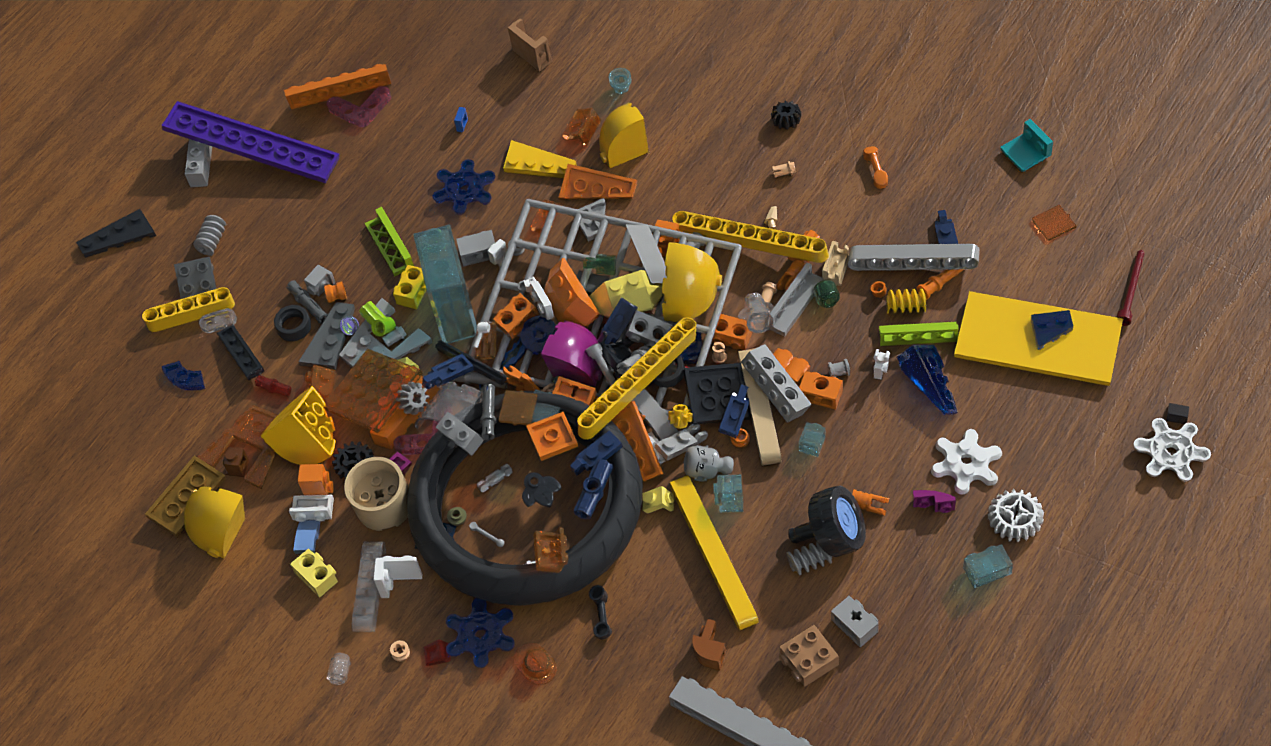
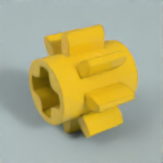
[668,404,693,429]

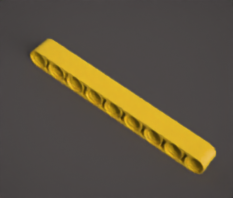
[672,211,829,263]
[577,318,696,440]
[669,475,759,631]

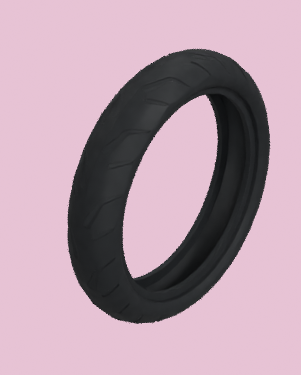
[407,391,643,606]

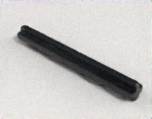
[435,340,507,385]

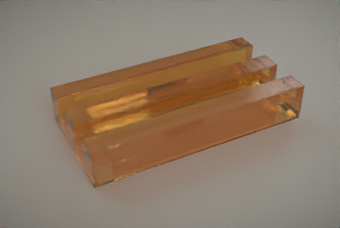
[475,321,497,359]

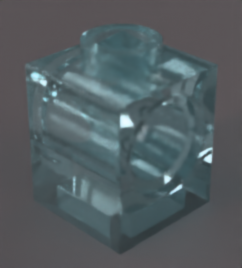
[799,422,826,457]

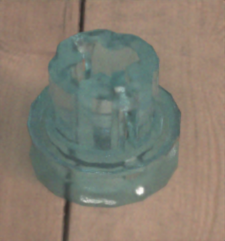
[608,68,632,94]

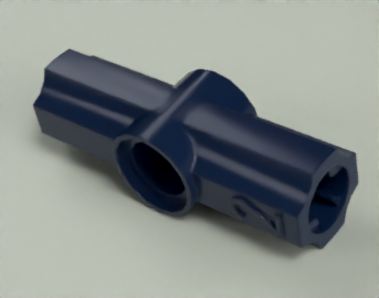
[574,459,613,520]

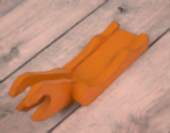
[501,365,541,391]

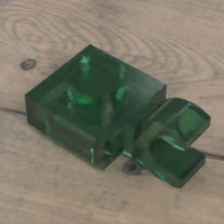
[583,254,616,275]

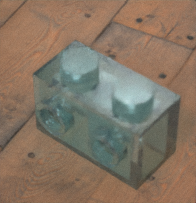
[963,544,1013,589]

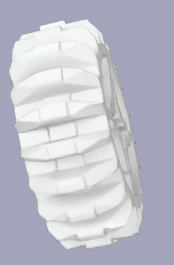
[988,488,1044,542]

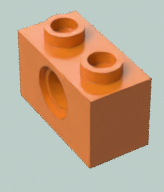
[799,371,843,410]

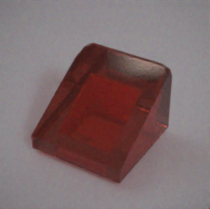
[423,639,451,666]

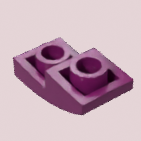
[912,490,956,513]

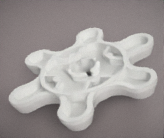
[1134,418,1211,482]
[931,429,1002,495]

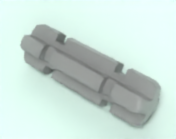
[477,464,513,492]

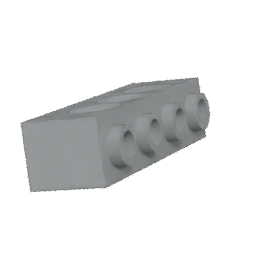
[185,139,212,187]
[741,344,812,423]

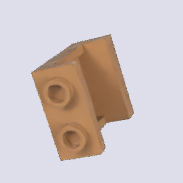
[508,19,552,72]

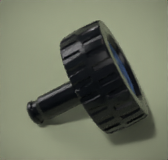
[788,486,866,557]

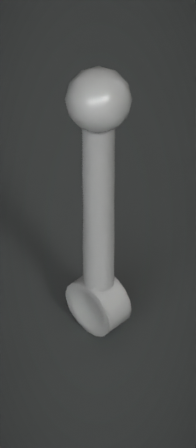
[469,522,504,547]

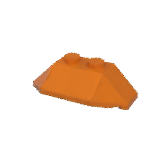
[544,258,600,327]

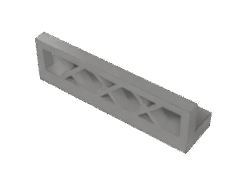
[768,262,824,337]

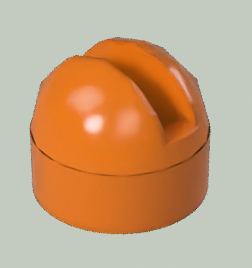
[871,281,887,298]

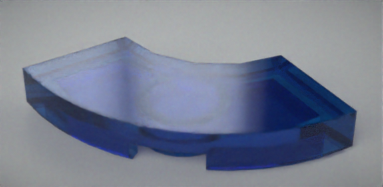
[162,361,205,390]

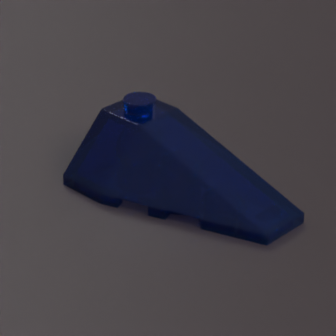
[897,345,958,415]

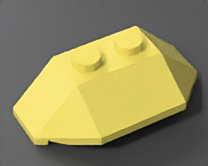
[590,270,663,318]

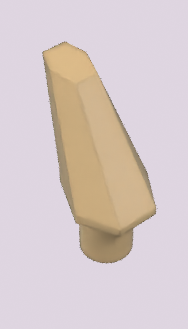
[764,206,777,230]

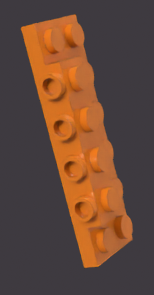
[284,64,391,110]

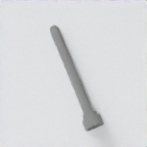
[586,342,616,387]

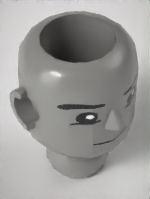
[684,445,734,481]

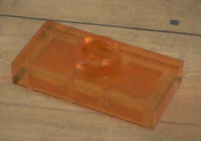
[530,199,561,233]

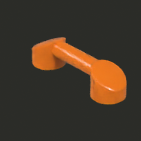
[863,146,888,189]

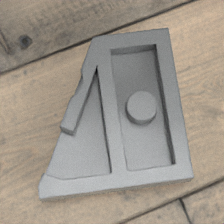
[573,198,606,242]

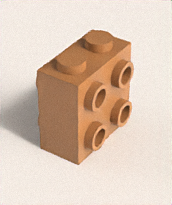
[779,625,839,687]

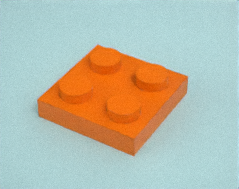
[526,412,578,461]

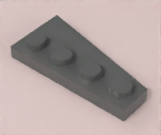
[298,302,355,370]

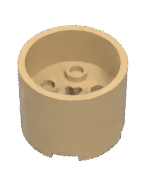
[344,457,409,531]

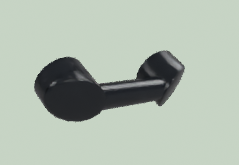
[589,585,612,639]

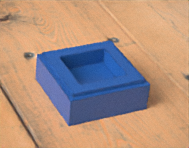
[454,107,468,132]

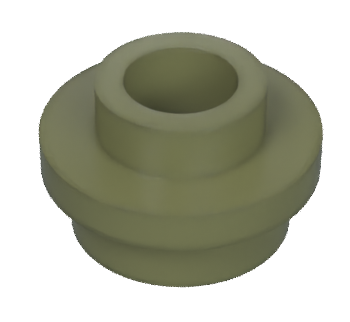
[447,507,467,526]

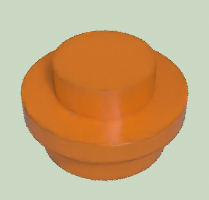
[730,428,750,448]

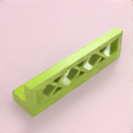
[365,207,414,276]
[879,322,958,346]

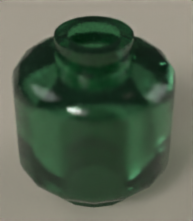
[813,280,840,308]

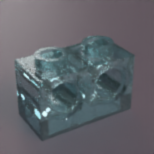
[713,474,744,512]

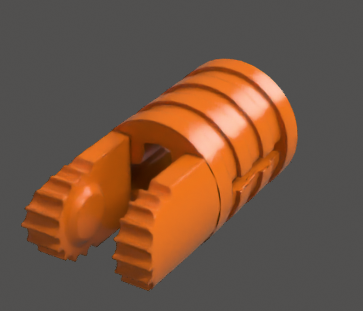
[776,260,805,291]
[852,489,889,516]

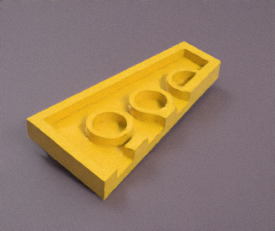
[503,140,577,178]

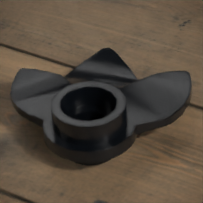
[522,472,561,508]

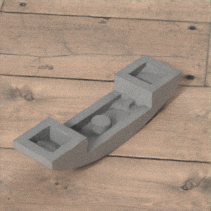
[632,389,678,441]

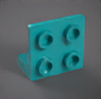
[1000,119,1053,172]

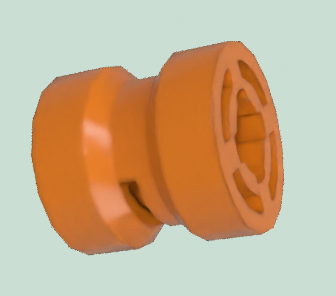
[324,281,347,303]

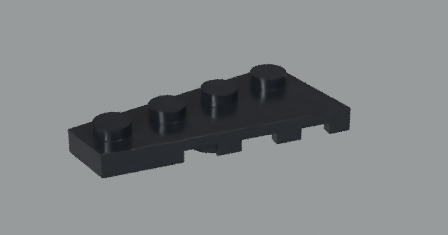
[76,209,156,258]

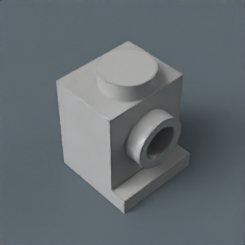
[304,265,336,296]

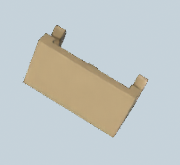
[822,241,849,286]

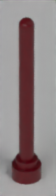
[1116,250,1145,326]

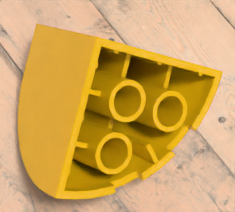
[599,103,649,168]
[662,242,722,322]
[261,386,336,465]
[184,487,245,559]

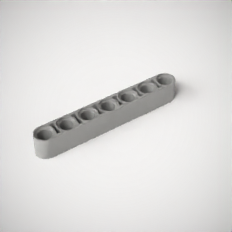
[848,244,980,271]

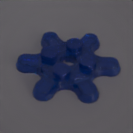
[432,159,495,215]
[446,598,515,668]

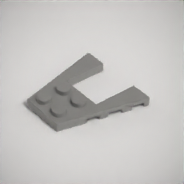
[339,298,432,379]

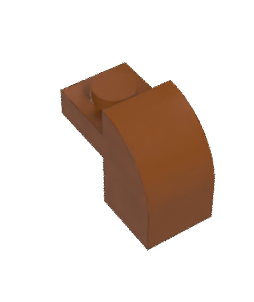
[692,619,726,671]

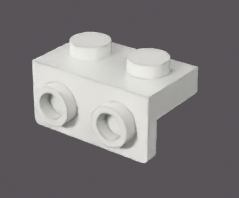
[289,495,334,522]

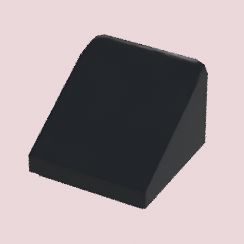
[1166,403,1189,424]

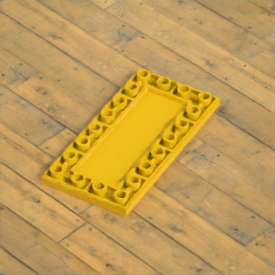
[954,291,1123,386]

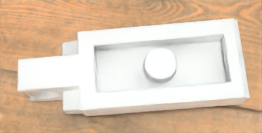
[523,277,554,320]

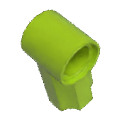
[359,301,396,336]

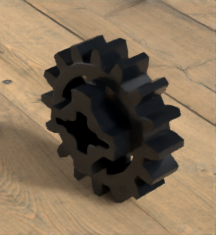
[332,441,374,479]

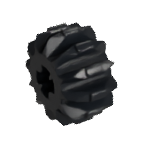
[771,100,801,130]

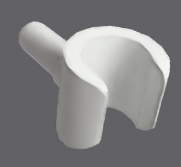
[473,322,490,348]

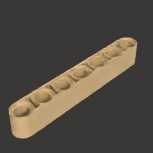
[738,348,782,466]

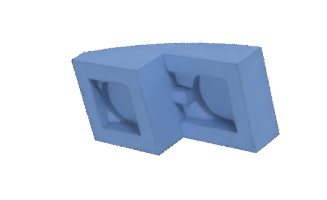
[293,520,320,554]

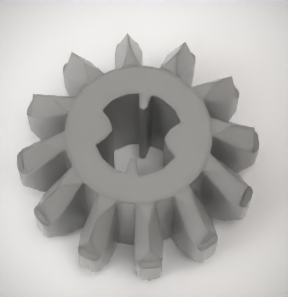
[396,382,430,415]

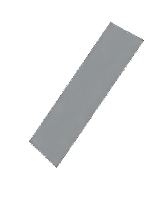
[626,225,667,283]

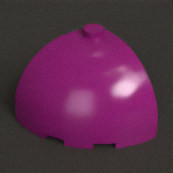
[541,321,603,387]

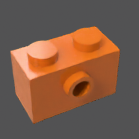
[298,464,334,495]

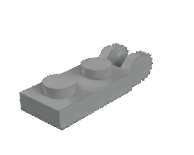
[654,424,708,461]

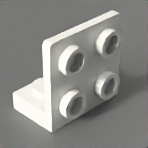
[374,555,422,598]

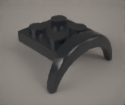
[597,331,634,378]

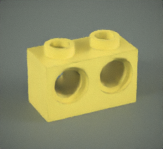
[290,548,338,598]

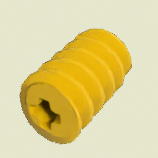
[886,289,926,314]

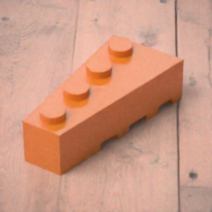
[370,370,441,450]

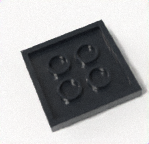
[683,363,751,425]

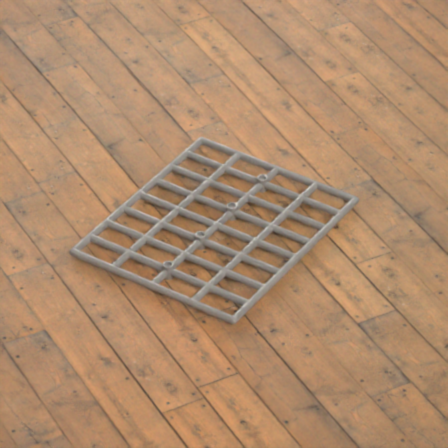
[468,199,742,416]

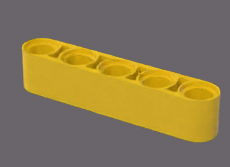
[142,287,235,332]

